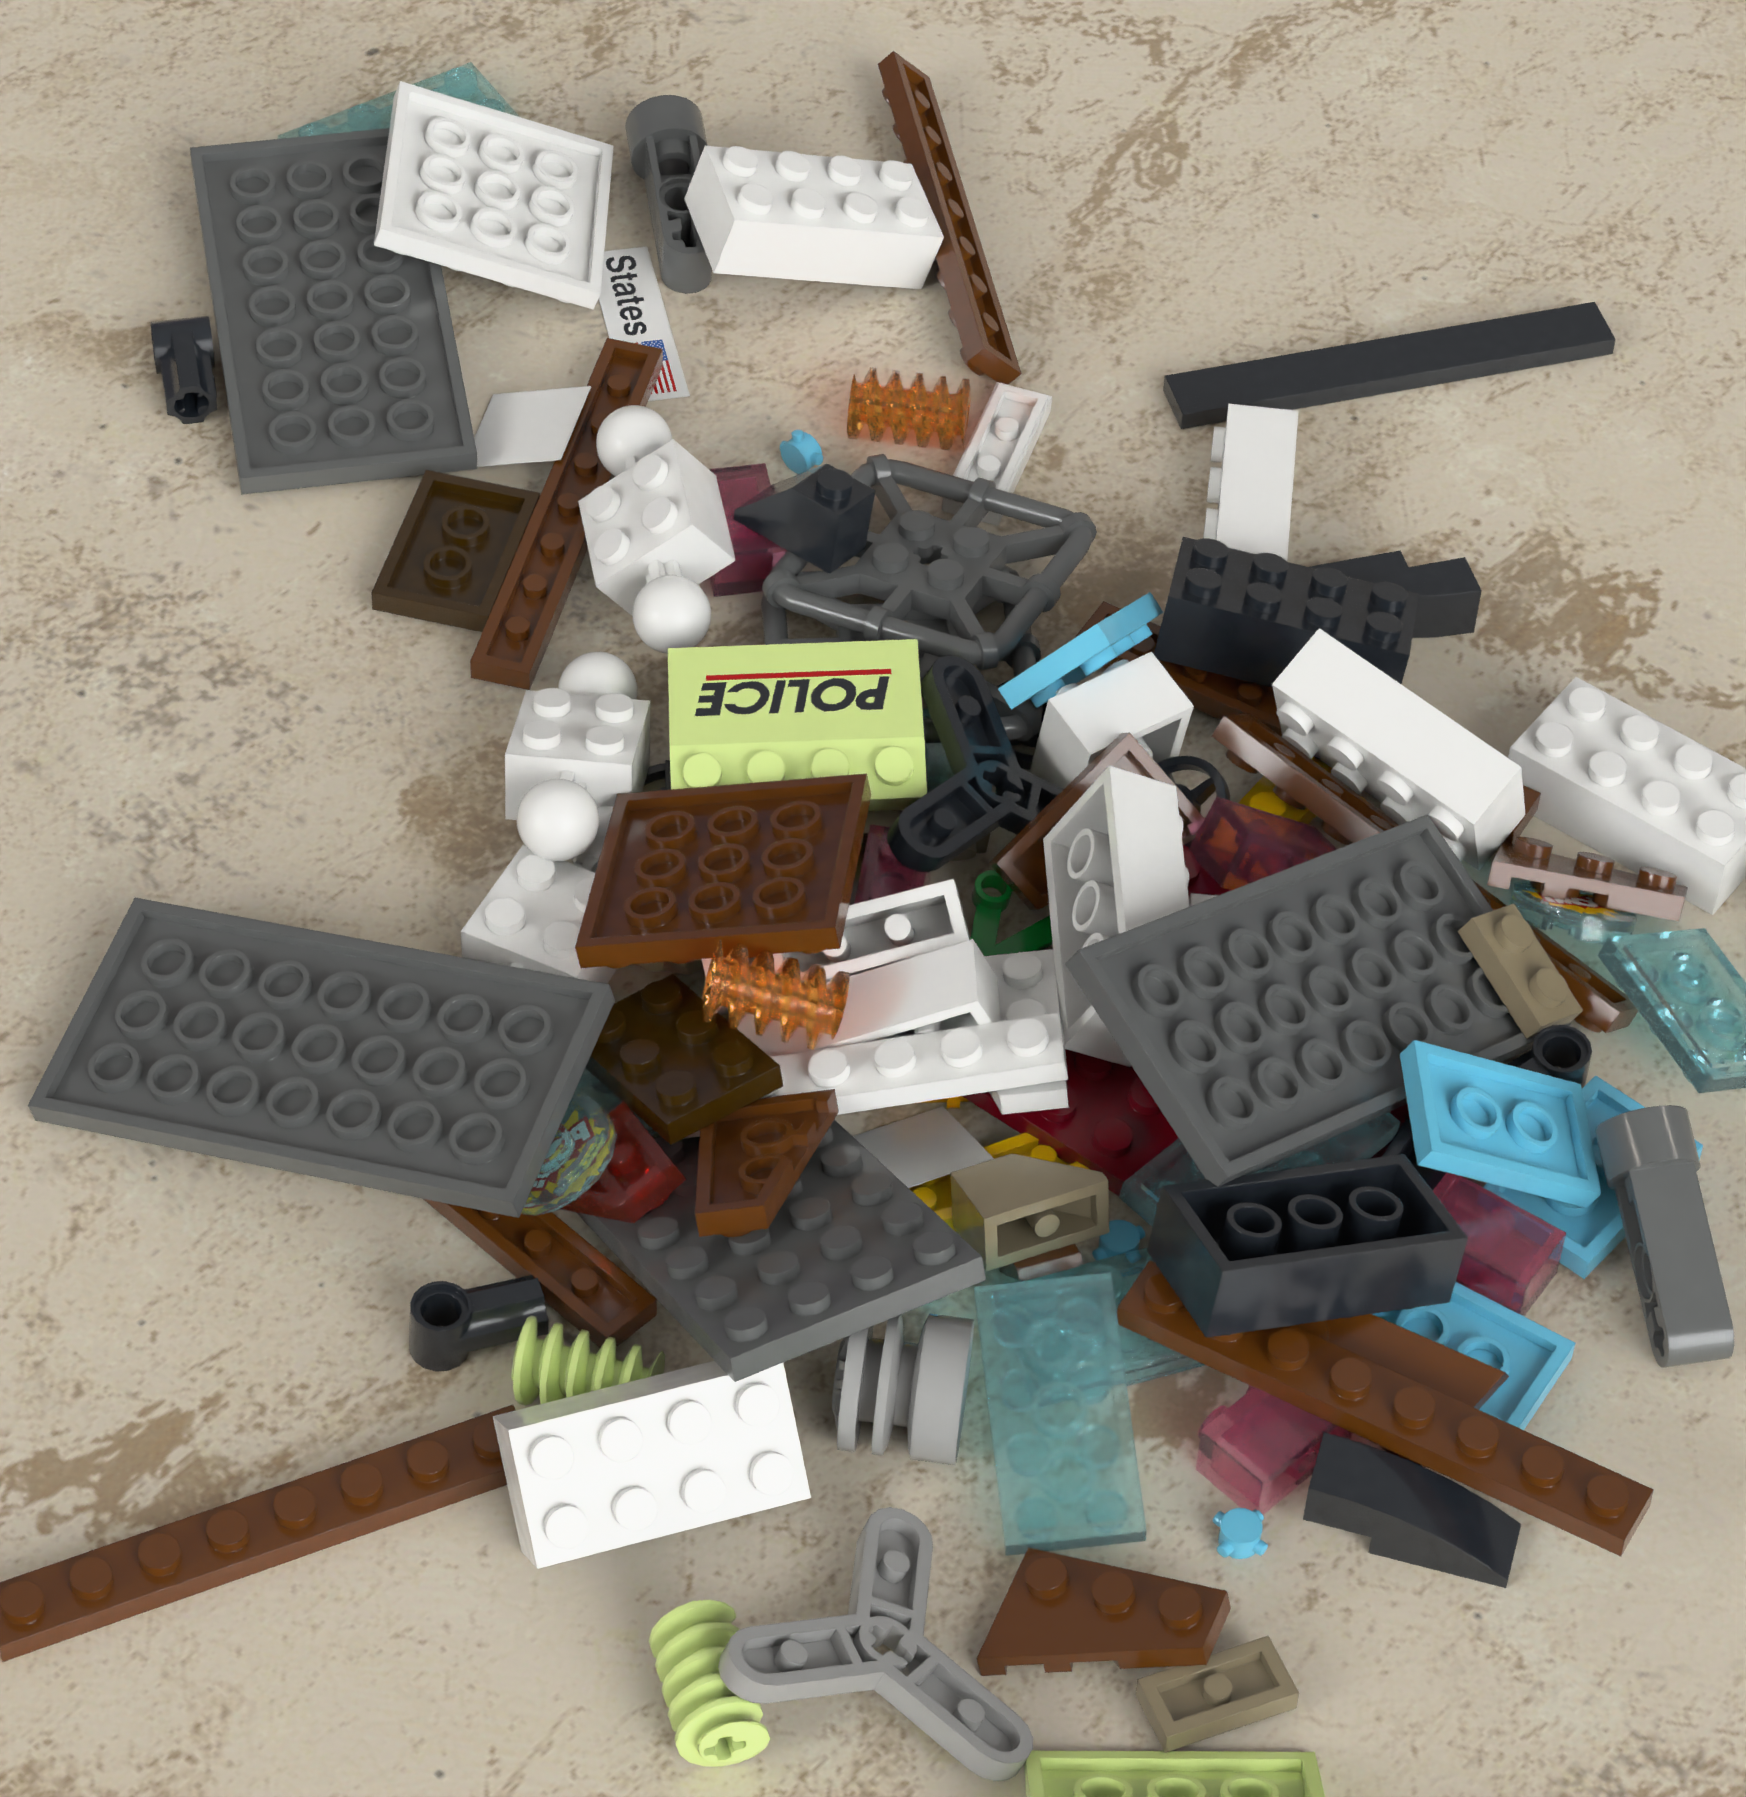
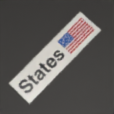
[598,247,690,401]

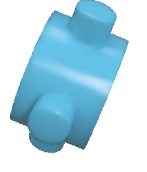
[779,429,824,474]
[1092,1220,1146,1268]
[1213,1508,1268,1559]

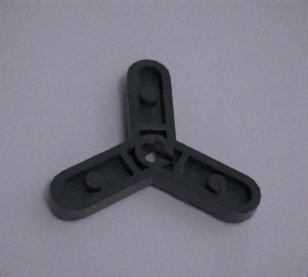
[887,655,1064,873]

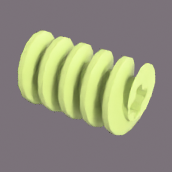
[511,1315,665,1406]
[649,1600,770,1767]

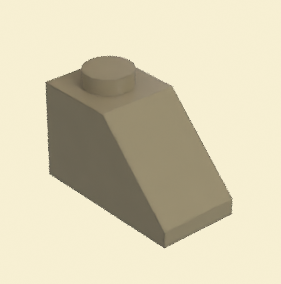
[950,1153,1109,1272]

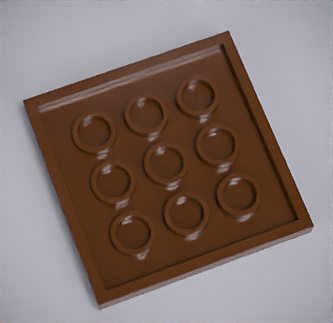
[575,773,871,969]

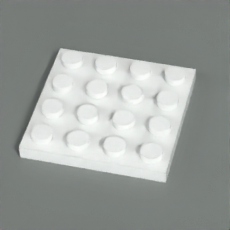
[374,81,614,310]

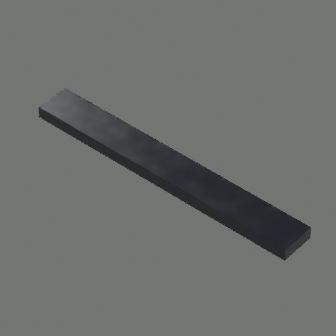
[1163,302,1616,429]

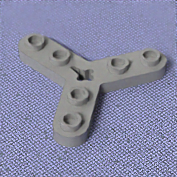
[718,1507,1033,1781]

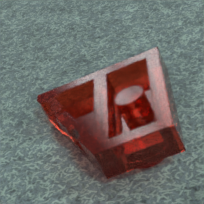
[541,1101,687,1224]

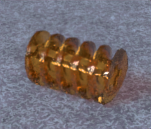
[847,367,971,451]
[702,939,850,1050]

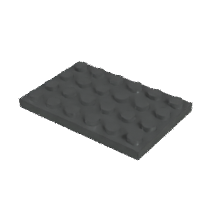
[564,1119,986,1382]

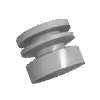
[832,1313,974,1465]

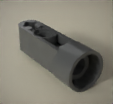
[625,95,712,294]
[1595,1105,1734,1368]

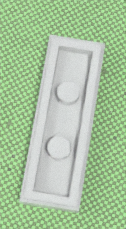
[942,382,1052,526]

